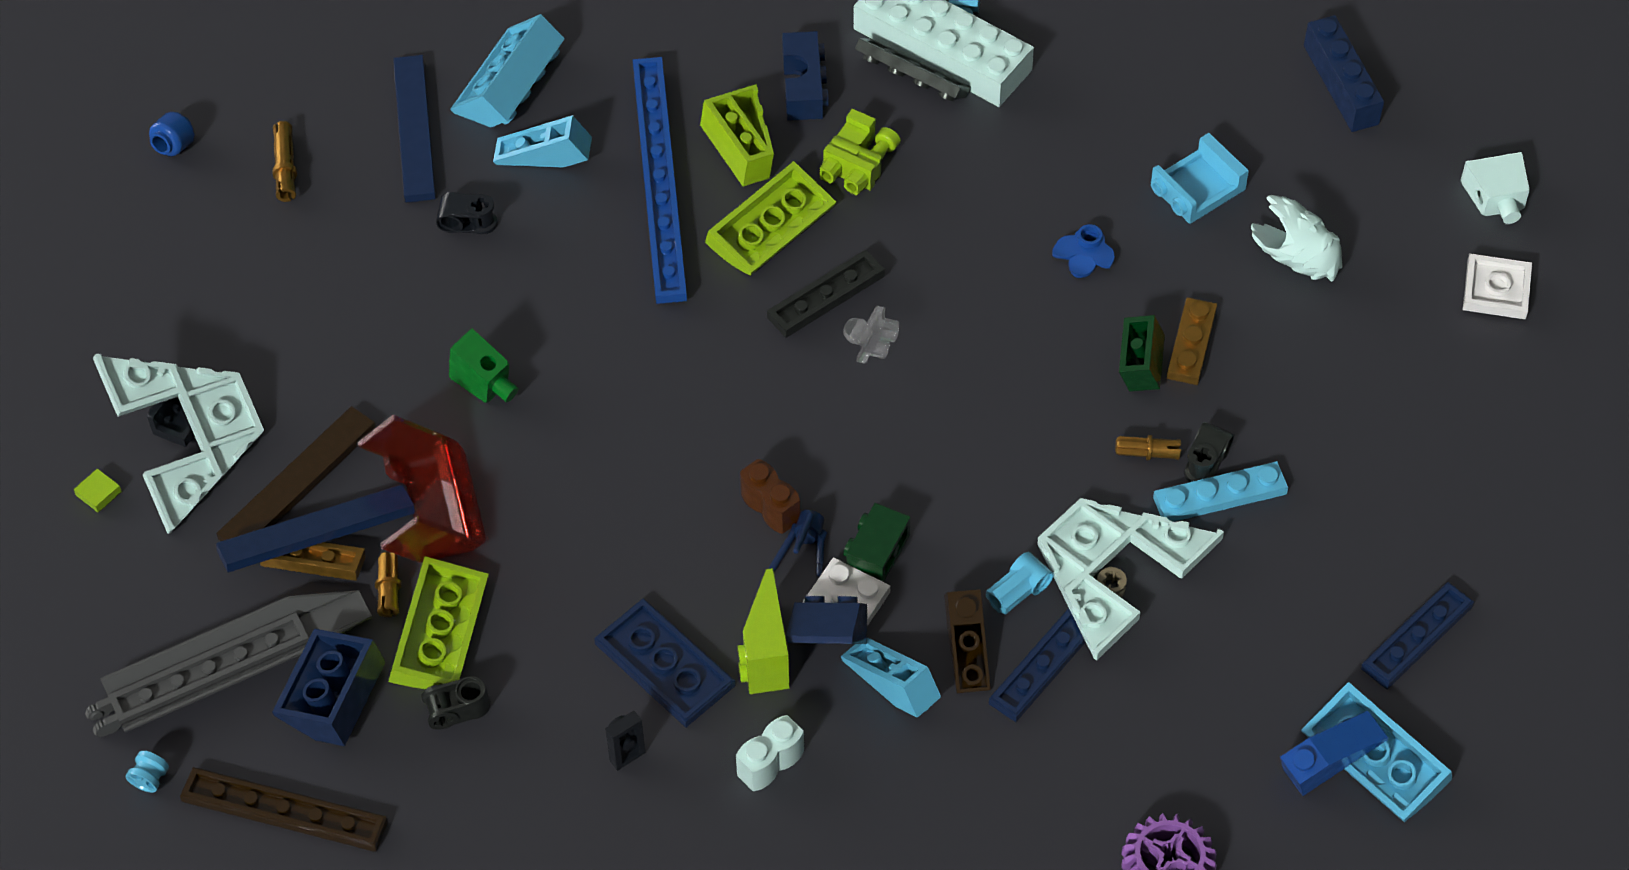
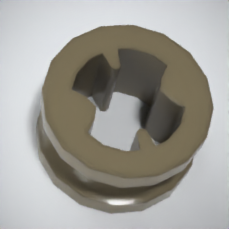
[1097,567,1127,597]

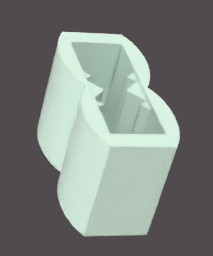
[736,715,804,791]

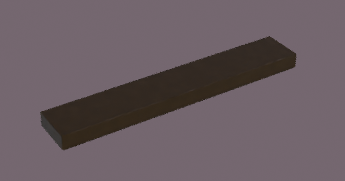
[216,406,376,541]
[180,767,388,852]

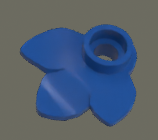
[1052,224,1115,278]

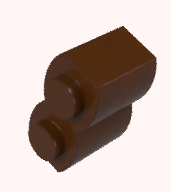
[740,459,800,534]

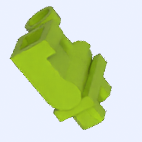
[820,109,901,195]

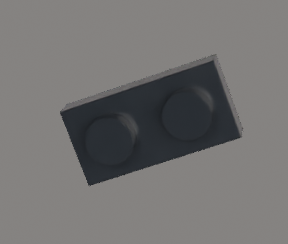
[605,711,646,771]

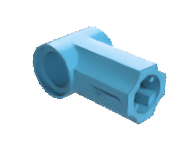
[986,552,1054,615]

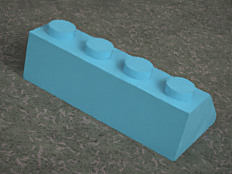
[450,14,565,128]

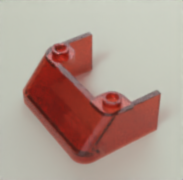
[358,415,486,563]

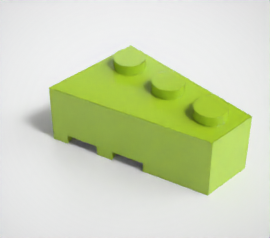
[700,84,774,187]

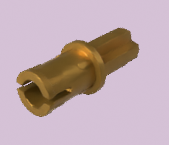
[1115,435,1181,460]
[375,551,401,617]

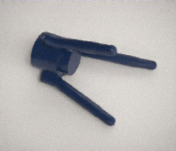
[768,510,827,577]

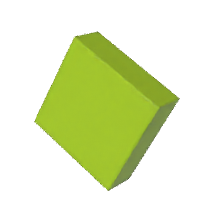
[73,469,122,512]

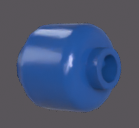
[149,112,195,157]

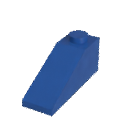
[1280,711,1388,796]

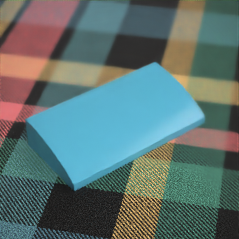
[1301,682,1452,822]

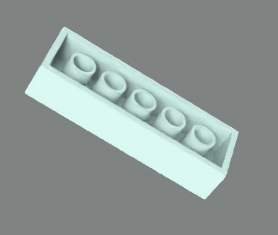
[854,0,1034,107]

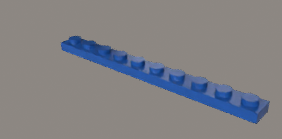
[633,57,687,304]

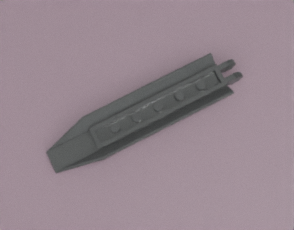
[85,590,372,738]

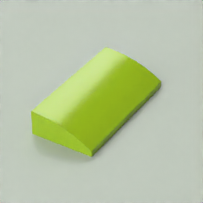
[705,161,837,276]
[388,556,489,689]

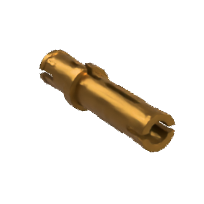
[272,121,297,202]

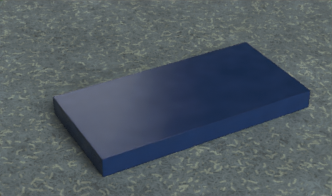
[594,598,735,728]

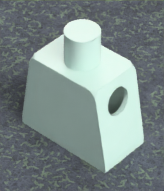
[1461,152,1529,224]

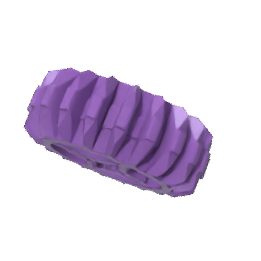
[1121,813,1217,870]

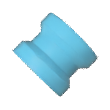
[125,751,169,793]

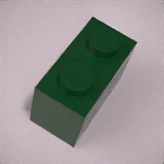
[1119,315,1165,392]
[843,503,911,582]

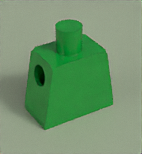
[449,328,519,403]

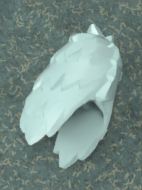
[1251,195,1342,282]

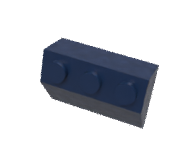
[272,629,385,746]

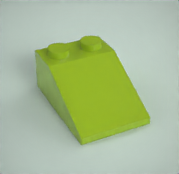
[737,568,789,694]

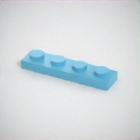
[1153,461,1288,522]

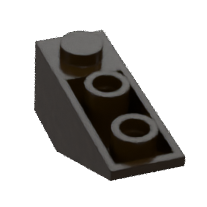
[944,589,991,693]

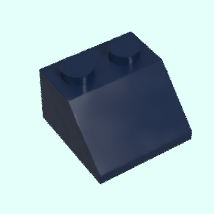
[786,596,867,644]

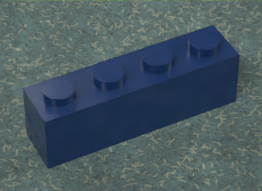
[1304,15,1384,132]

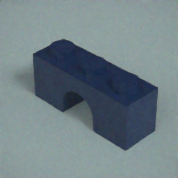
[782,31,828,121]

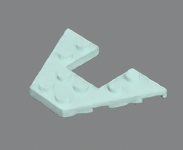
[93,354,264,534]
[1037,498,1224,660]

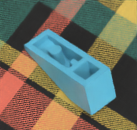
[493,115,592,168]
[841,638,941,718]

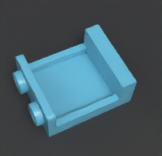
[1151,133,1249,224]

